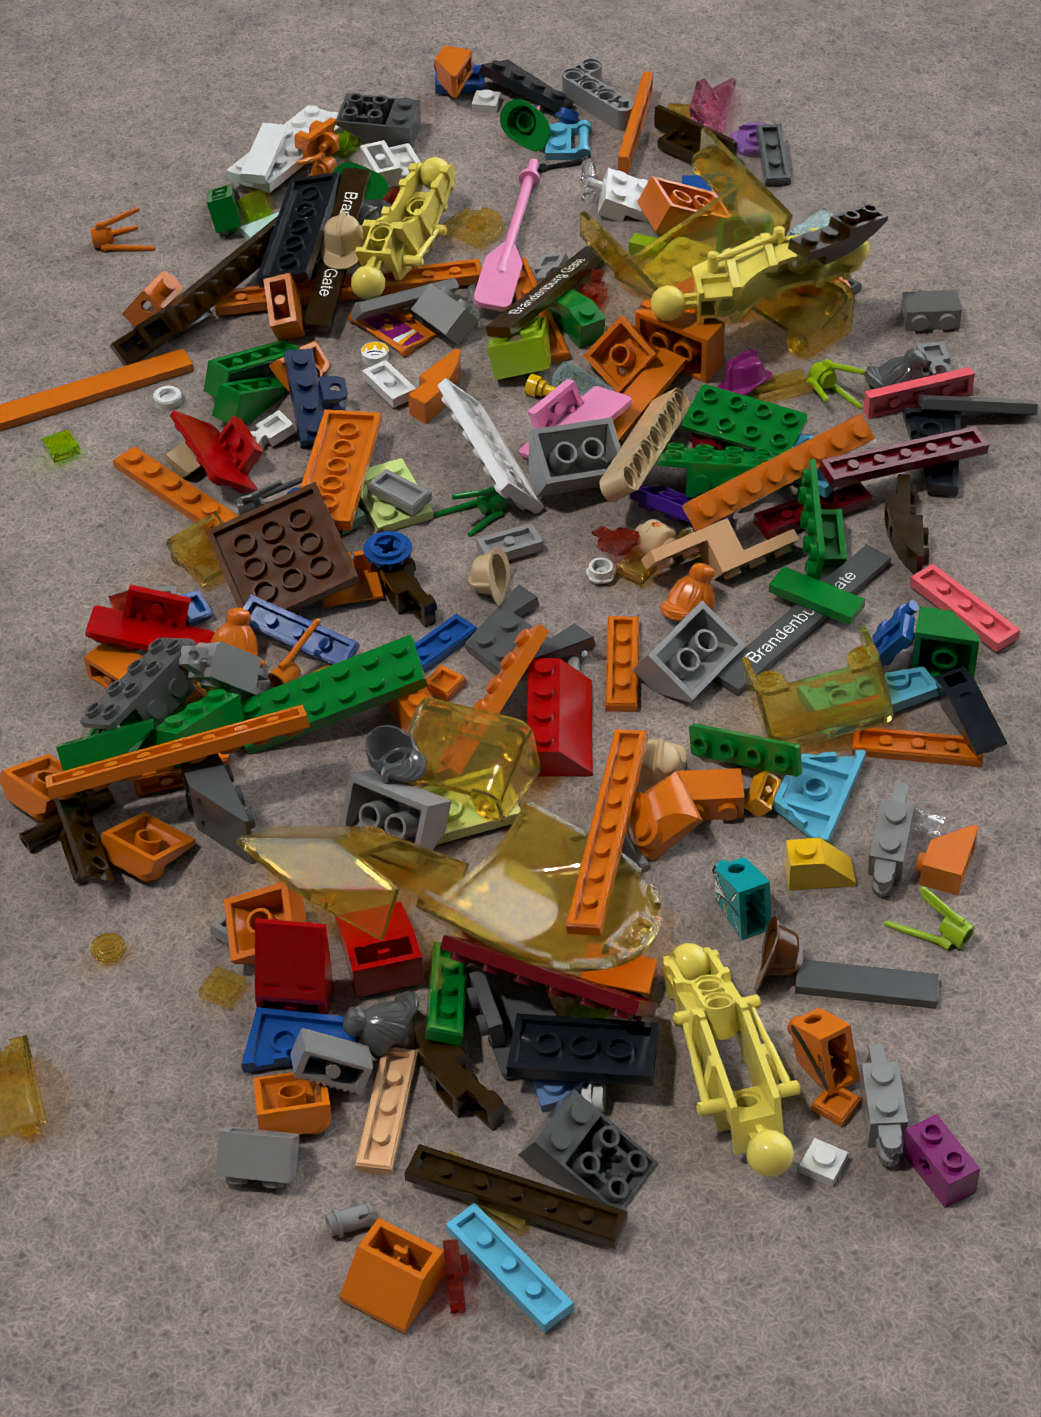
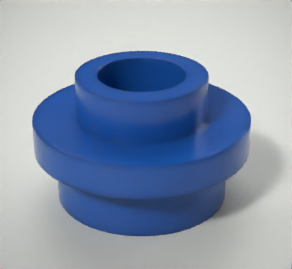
[555,107,580,124]

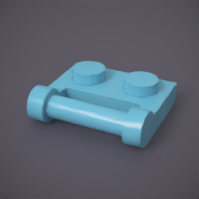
[545,120,592,160]

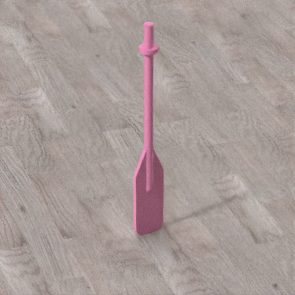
[473,159,540,311]

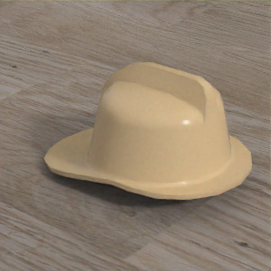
[321,210,365,270]
[468,547,510,607]
[637,739,687,792]

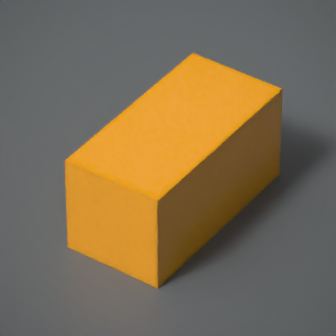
[744,770,782,817]

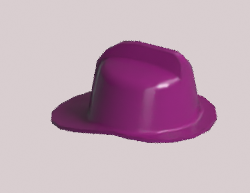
[717,349,772,395]

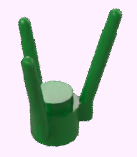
[433,486,508,537]

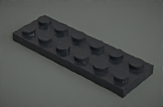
[256,172,341,288]

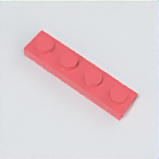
[863,367,975,419]
[910,564,1020,652]

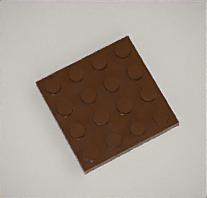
[206,482,361,613]

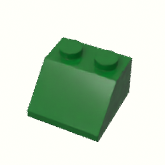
[911,606,980,679]

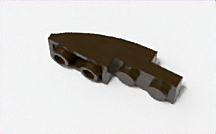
[788,204,888,265]
[110,308,213,366]
[884,474,929,575]
[377,529,437,628]
[413,1010,504,1131]

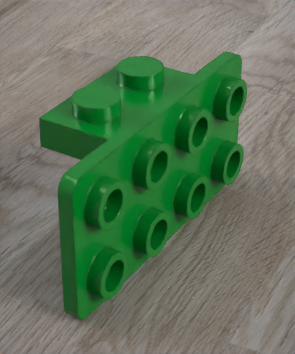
[682,384,807,455]
[658,443,778,497]
[798,459,847,581]

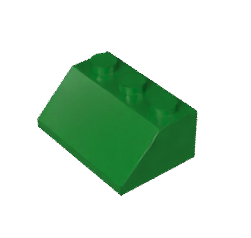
[137,689,245,769]

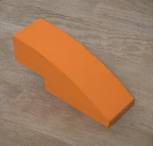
[408,348,461,424]

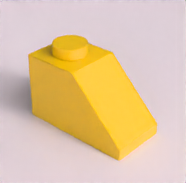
[784,838,856,891]

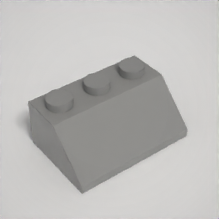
[529,417,621,497]
[633,601,746,703]
[338,769,451,870]

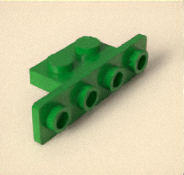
[689,723,802,777]

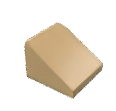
[164,440,201,478]

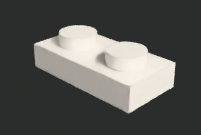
[362,360,416,408]

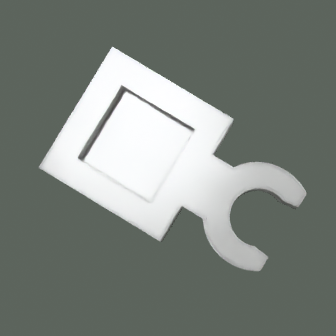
[250,410,296,450]

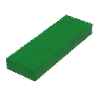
[769,566,865,625]

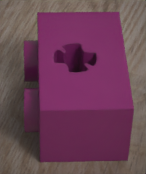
[902,1114,980,1208]

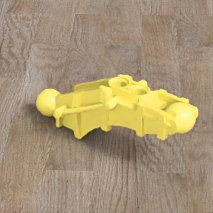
[351,157,456,300]
[650,226,870,325]
[662,943,801,1177]

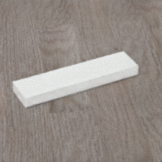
[240,123,288,184]

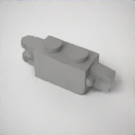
[179,641,268,699]
[868,782,915,898]
[859,1044,908,1168]

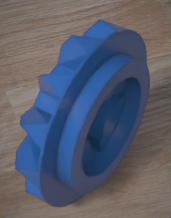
[363,531,412,570]

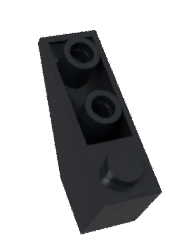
[934,666,1007,755]

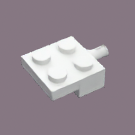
[360,140,420,188]
[585,168,649,222]

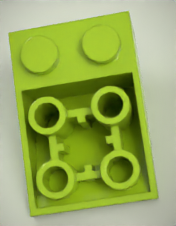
[487,315,551,380]

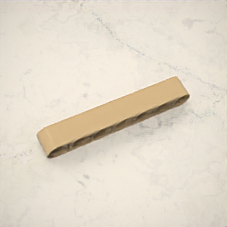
[599,387,689,502]

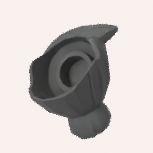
[864,348,927,389]
[365,725,427,784]
[343,991,419,1058]

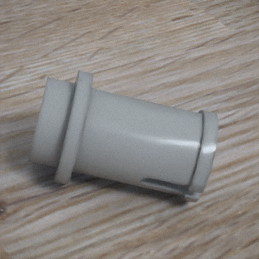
[325,1202,375,1239]

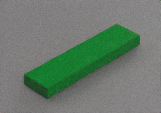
[425,942,467,1046]

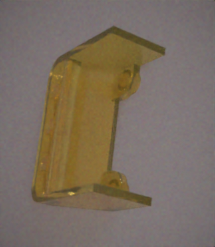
[742,625,894,747]

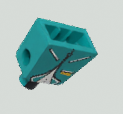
[712,858,772,941]

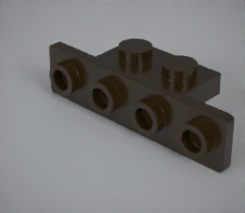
[654,105,737,166]
[54,791,114,886]

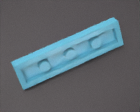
[446,1203,574,1333]

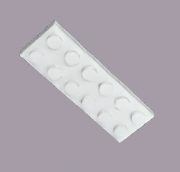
[226,105,345,193]
[437,378,544,514]

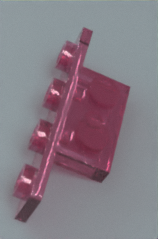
[689,78,736,134]

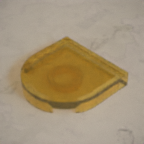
[442,207,504,251]

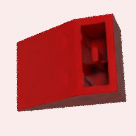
[334,902,424,998]
[255,918,334,1015]

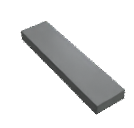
[351,278,459,321]

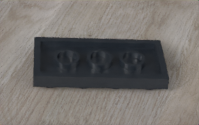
[506,1013,660,1086]

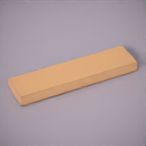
[355,1047,418,1175]

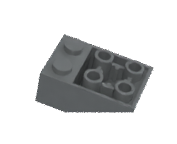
[336,93,421,148]
[180,753,259,865]
[518,1089,658,1210]

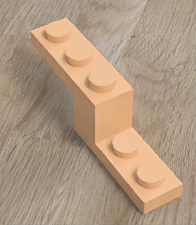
[641,518,799,581]

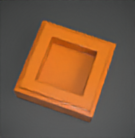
[426,665,467,702]
[811,1088,862,1128]

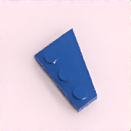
[241,1007,359,1073]

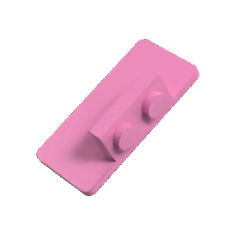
[519,379,633,459]

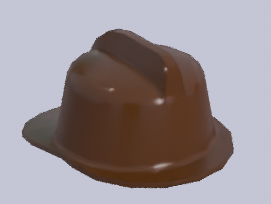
[754,916,803,992]

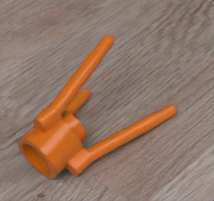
[296,152,338,176]
[90,207,155,252]
[268,618,331,687]

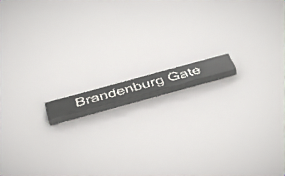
[714,544,891,696]

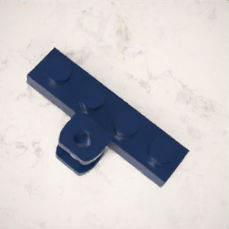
[284,349,348,448]

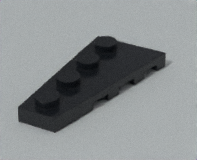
[479,59,574,112]
[903,407,961,496]

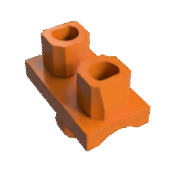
[295,117,340,159]

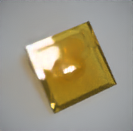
[166,512,224,588]

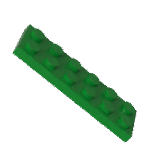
[241,634,428,755]

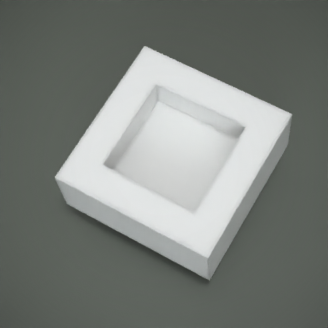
[472,90,501,113]
[799,1138,849,1187]

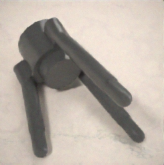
[236,477,303,515]

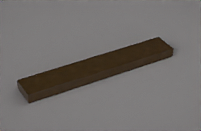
[404,1144,628,1249]

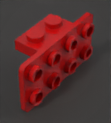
[170,410,263,494]
[85,584,215,651]

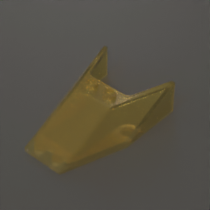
[237,826,469,940]

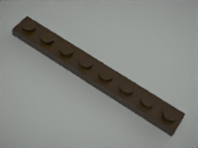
[166,216,278,331]

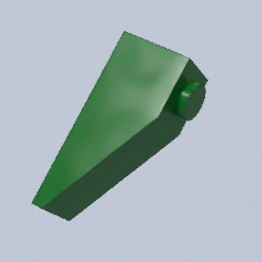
[206,183,242,235]
[548,288,606,349]
[212,376,288,426]
[56,718,156,771]

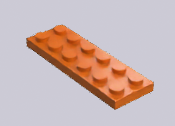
[300,410,382,531]

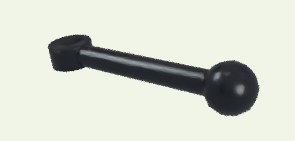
[538,155,590,173]

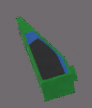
[203,339,300,399]

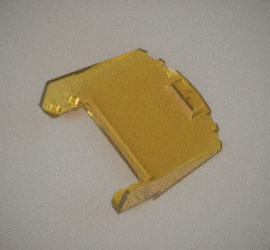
[580,127,793,298]

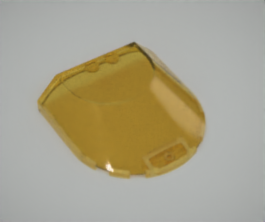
[416,800,663,972]

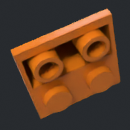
[339,1218,446,1334]

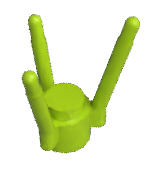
[807,358,865,409]
[884,886,975,950]

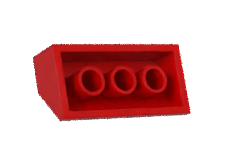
[527,658,593,777]

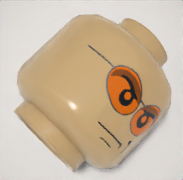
[633,519,677,557]

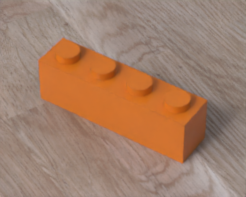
[84,643,201,722]

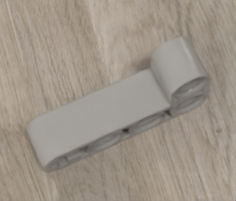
[562,58,634,131]

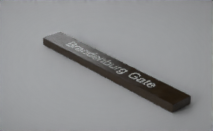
[303,168,371,332]
[485,245,612,337]

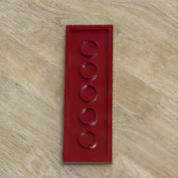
[440,935,658,1021]

